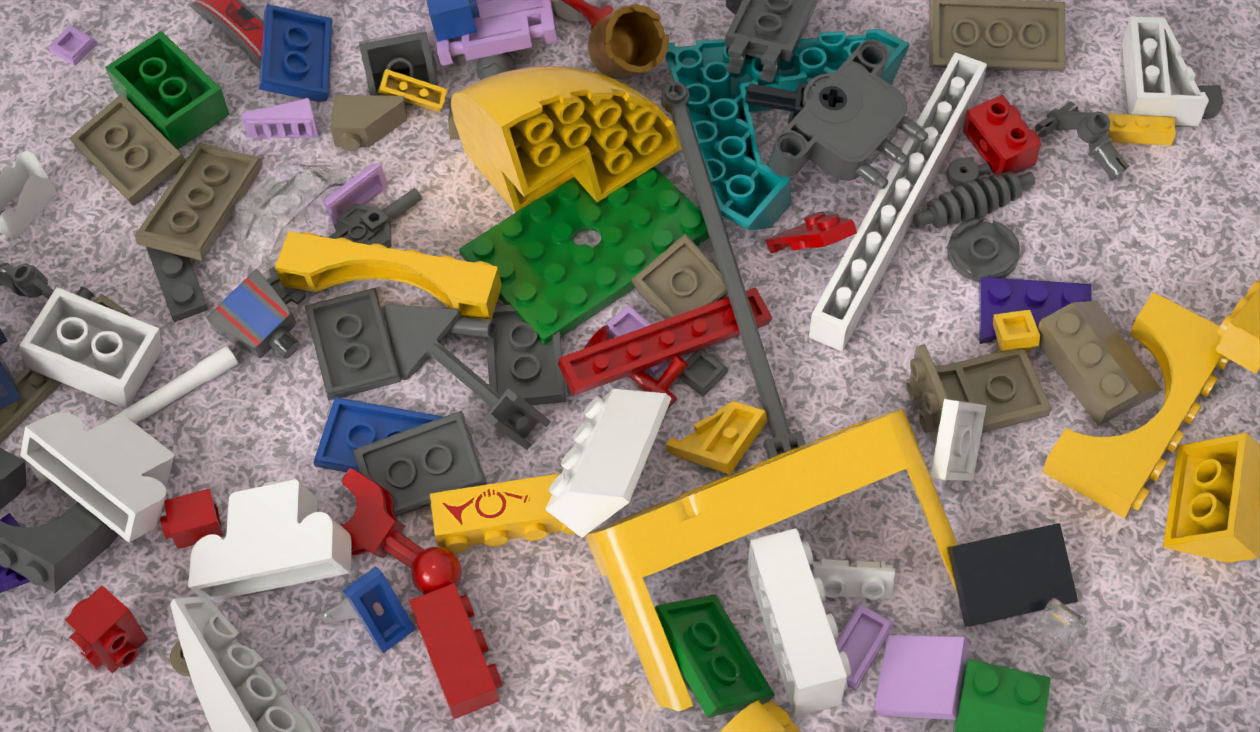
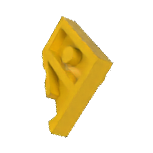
[665,401,767,474]

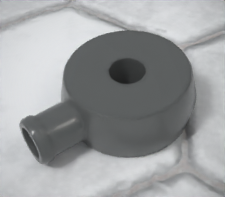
[946,158,990,187]

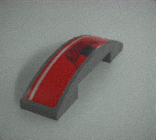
[190,0,263,69]

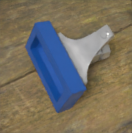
[320,566,415,654]

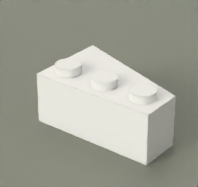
[1122,17,1209,126]

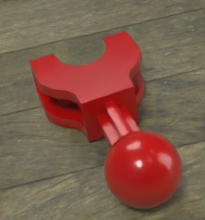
[340,468,462,594]

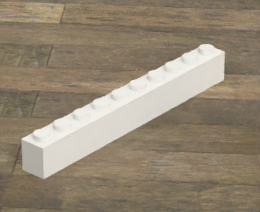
[809,52,987,352]

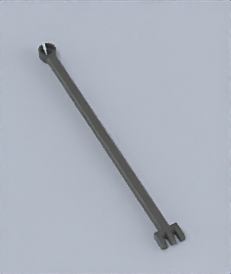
[661,82,806,459]

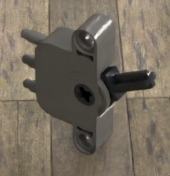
[745,40,928,189]

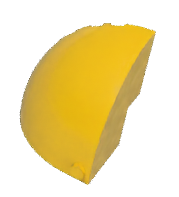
[451,66,682,213]

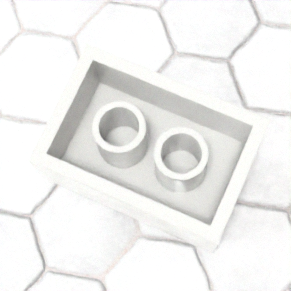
[19,287,162,409]

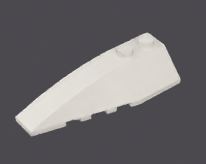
[170,596,323,732]

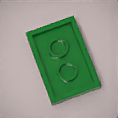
[655,594,775,718]

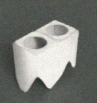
[0,151,57,240]

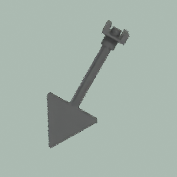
[383,304,551,450]

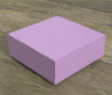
[48,25,97,66]

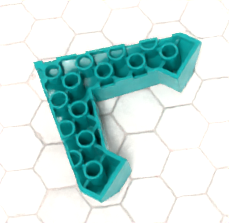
[665,29,909,230]

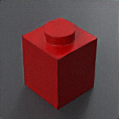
[160,488,224,549]

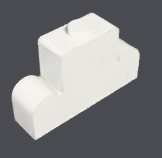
[20,413,174,543]
[188,479,352,600]

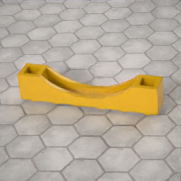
[275,231,502,319]

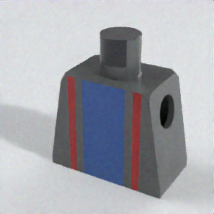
[206,269,300,359]

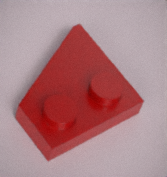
[765,212,857,253]

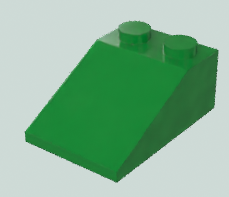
[953,659,1051,732]

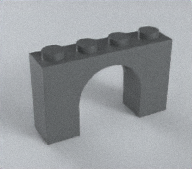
[0,448,118,593]

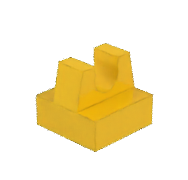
[993,310,1040,352]

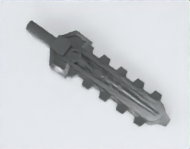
[267,188,422,305]

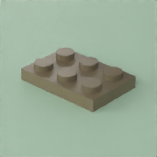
[69,94,186,206]

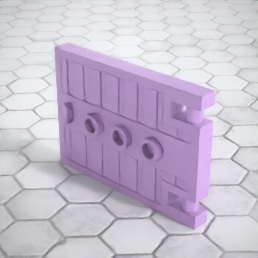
[436,0,558,66]

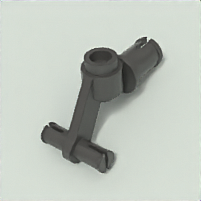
[1035,102,1130,180]
[0,263,94,300]

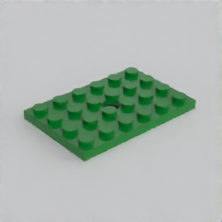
[459,166,710,345]

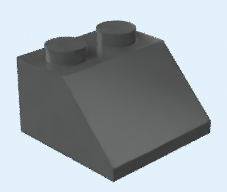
[359,29,438,106]

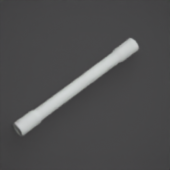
[29,346,238,484]

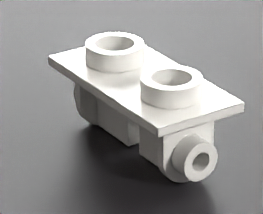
[812,558,895,600]

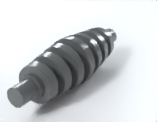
[913,171,1035,228]

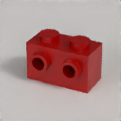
[963,94,1041,175]
[65,585,148,674]

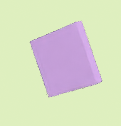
[874,635,969,720]

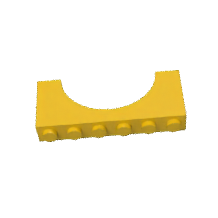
[1042,292,1230,518]

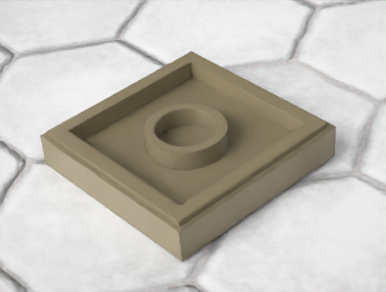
[631,234,728,320]

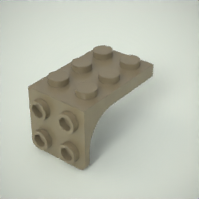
[906,344,1051,445]

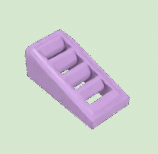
[241,98,319,138]

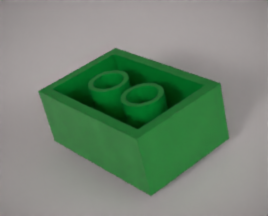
[105,31,230,150]

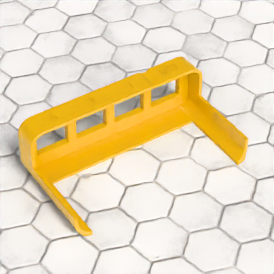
[585,408,958,711]

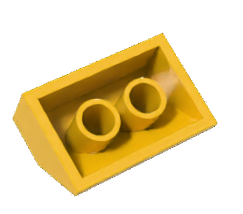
[1163,432,1260,563]

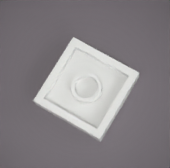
[931,399,987,481]

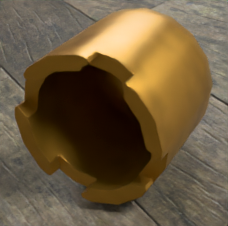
[587,4,669,78]

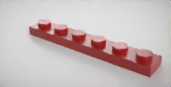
[558,287,773,396]

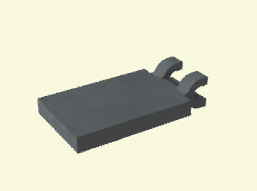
[725,0,819,83]

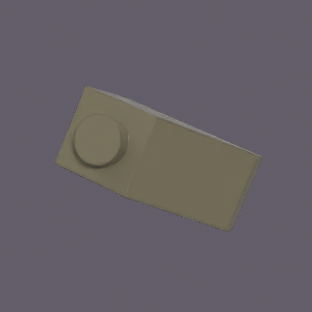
[330,95,407,151]

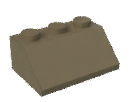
[1037,301,1162,426]

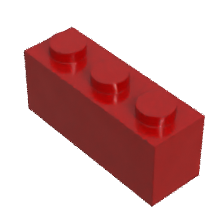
[409,583,503,720]

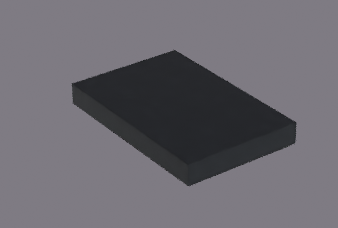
[947,523,1078,627]

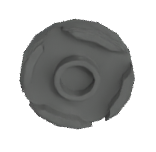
[947,219,1020,282]

